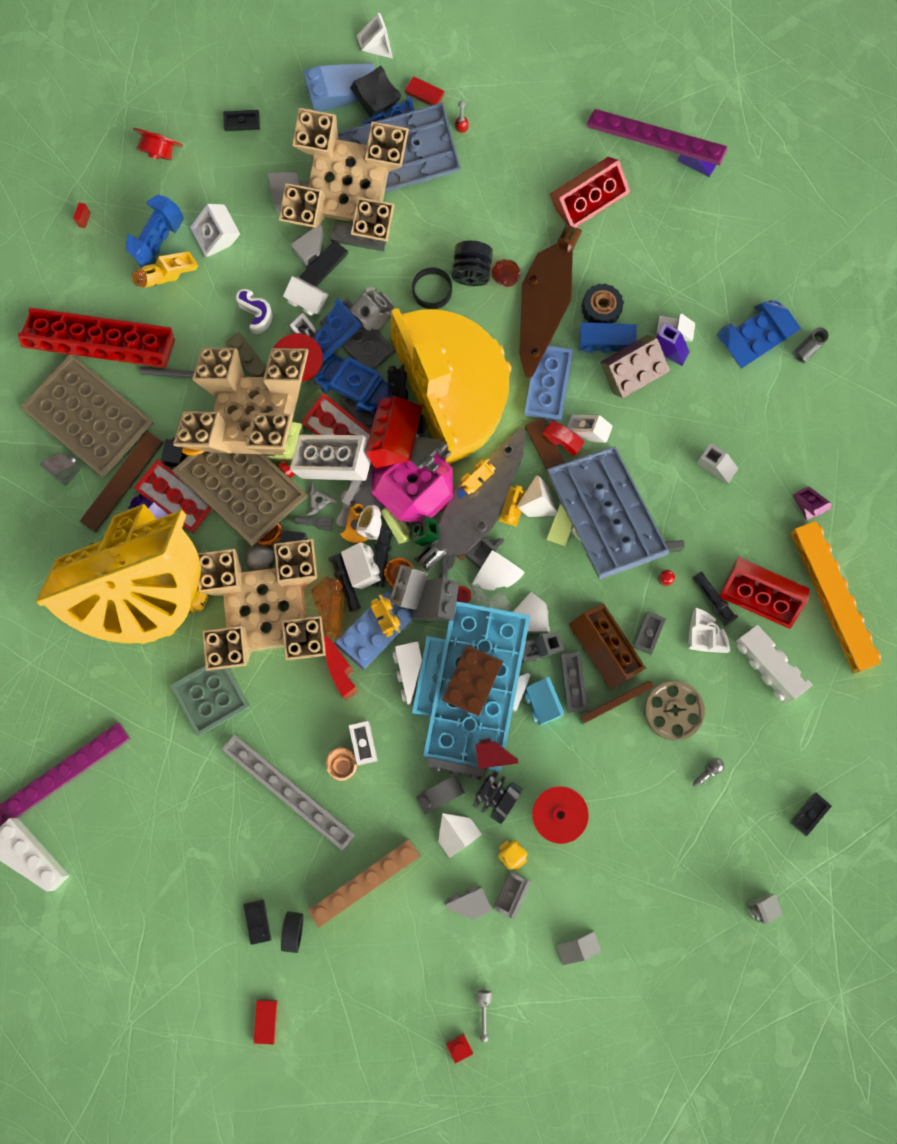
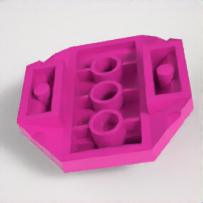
[372,453,453,522]

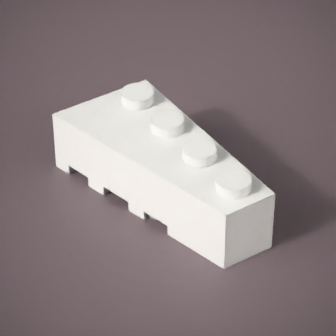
[736,625,813,703]
[0,818,70,892]

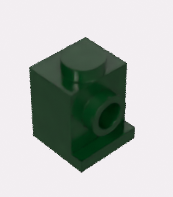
[409,516,440,546]

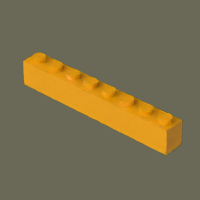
[790,521,881,674]

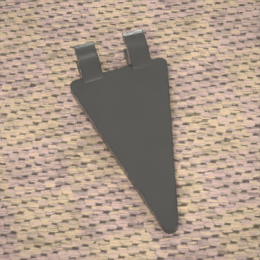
[410,437,452,472]

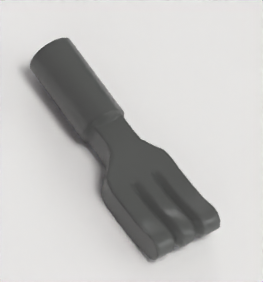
[295,516,333,531]
[439,555,456,579]

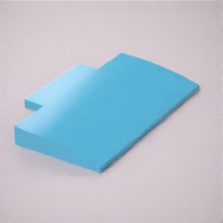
[412,601,530,772]

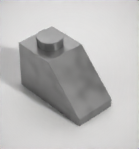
[40,453,80,486]

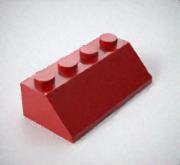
[549,157,630,228]
[365,396,422,468]
[719,557,810,629]

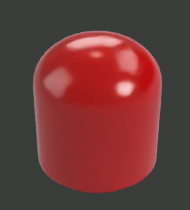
[658,570,675,586]

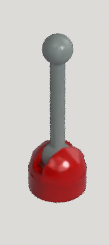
[455,100,469,133]

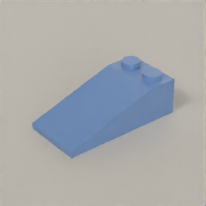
[303,63,375,112]

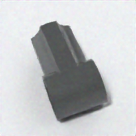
[792,327,829,364]

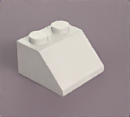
[190,204,240,257]

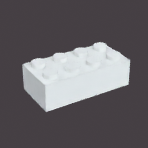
[290,435,371,481]

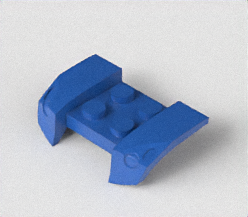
[126,195,184,268]
[717,300,801,369]
[313,354,394,414]

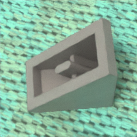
[288,312,318,339]
[556,931,601,965]

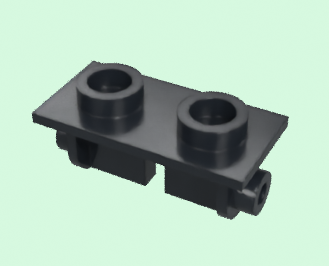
[387,364,408,400]

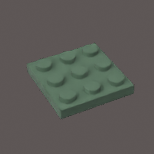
[170,665,250,737]

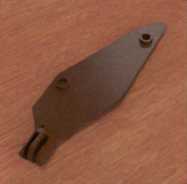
[519,225,582,378]

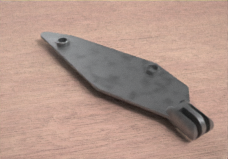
[414,429,526,572]

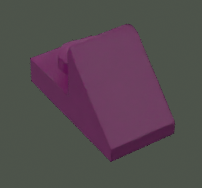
[793,486,832,520]

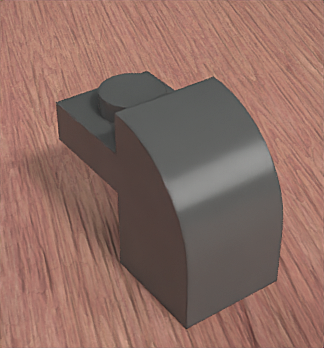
[522,632,564,663]
[416,775,465,814]

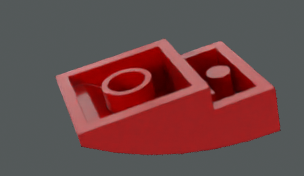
[324,635,359,700]

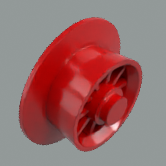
[133,128,183,161]
[273,334,323,382]
[532,786,589,844]

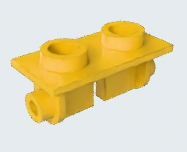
[458,459,496,495]
[499,485,526,527]
[370,594,401,637]

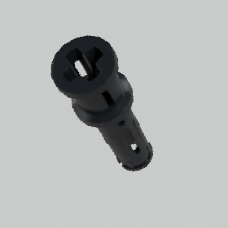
[372,528,393,587]
[328,553,361,612]
[692,571,738,627]

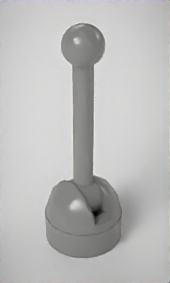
[476,990,492,1043]

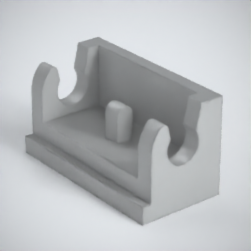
[390,565,428,610]
[493,871,531,920]

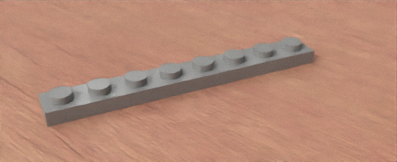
[222,734,356,851]

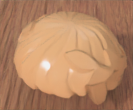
[326,747,357,781]

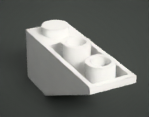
[392,641,422,705]

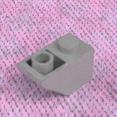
[291,224,324,268]
[696,443,739,484]
[445,885,492,919]
[747,893,783,924]

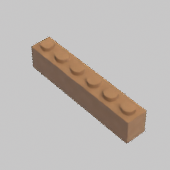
[308,839,421,928]

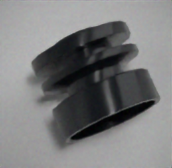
[452,240,493,287]
[472,770,523,824]

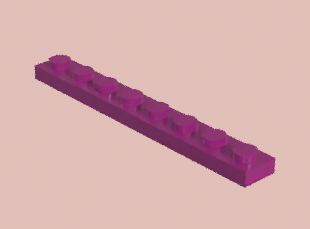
[587,109,728,166]
[0,722,131,827]

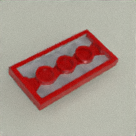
[301,393,371,440]
[133,459,212,534]

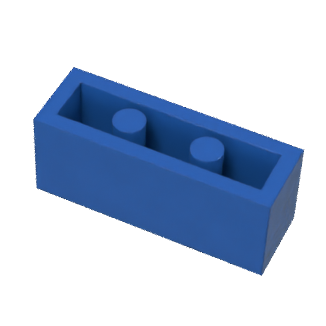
[579,322,637,353]

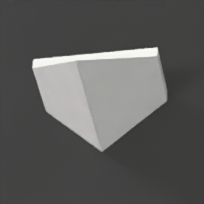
[356,13,393,59]
[517,475,558,517]
[438,813,482,858]

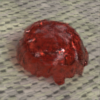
[491,259,521,287]

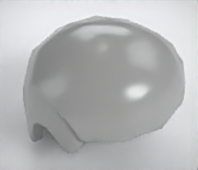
[245,543,275,571]

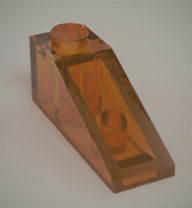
[311,576,345,639]

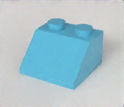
[523,677,564,726]

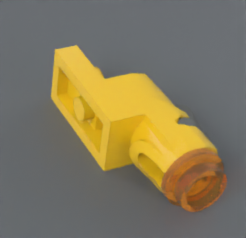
[132,251,198,288]

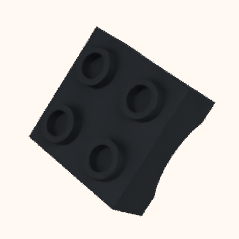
[350,66,402,118]

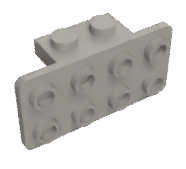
[336,462,384,530]

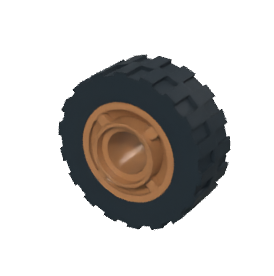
[581,283,624,323]

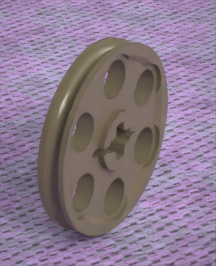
[645,681,705,740]

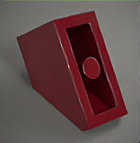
[475,738,519,769]

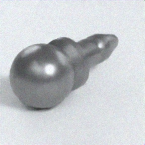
[693,758,725,787]

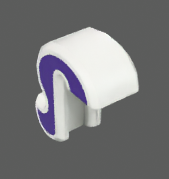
[236,289,273,335]

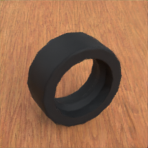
[281,911,304,953]

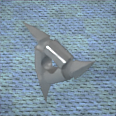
[305,481,340,517]

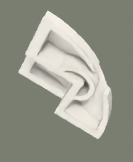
[472,550,524,590]
[688,608,730,653]

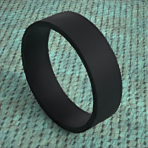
[412,267,452,309]

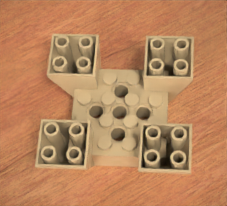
[279,108,409,242]
[173,348,308,455]
[198,539,326,671]

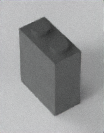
[411,578,459,623]

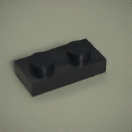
[223,110,260,131]
[790,792,832,836]
[243,899,272,945]

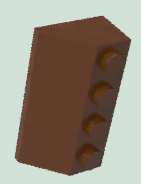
[569,603,646,690]

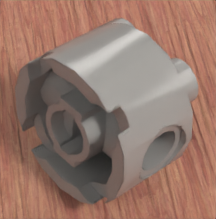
[350,287,394,331]

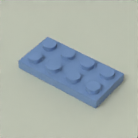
[524,346,573,422]
[335,590,413,670]

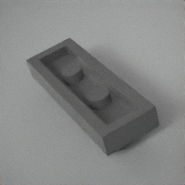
[331,222,386,252]
[560,652,588,713]
[426,757,487,780]

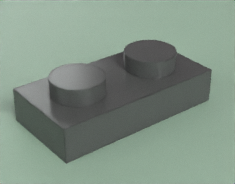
[633,611,666,655]

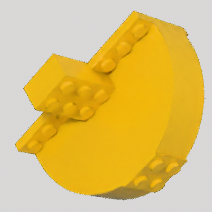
[390,308,511,465]
[36,504,201,644]

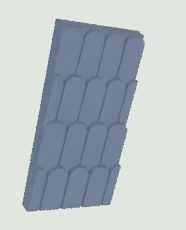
[338,102,461,202]
[548,446,669,580]

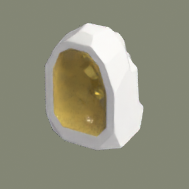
[356,505,382,540]

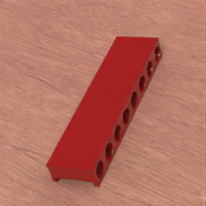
[17,307,175,368]

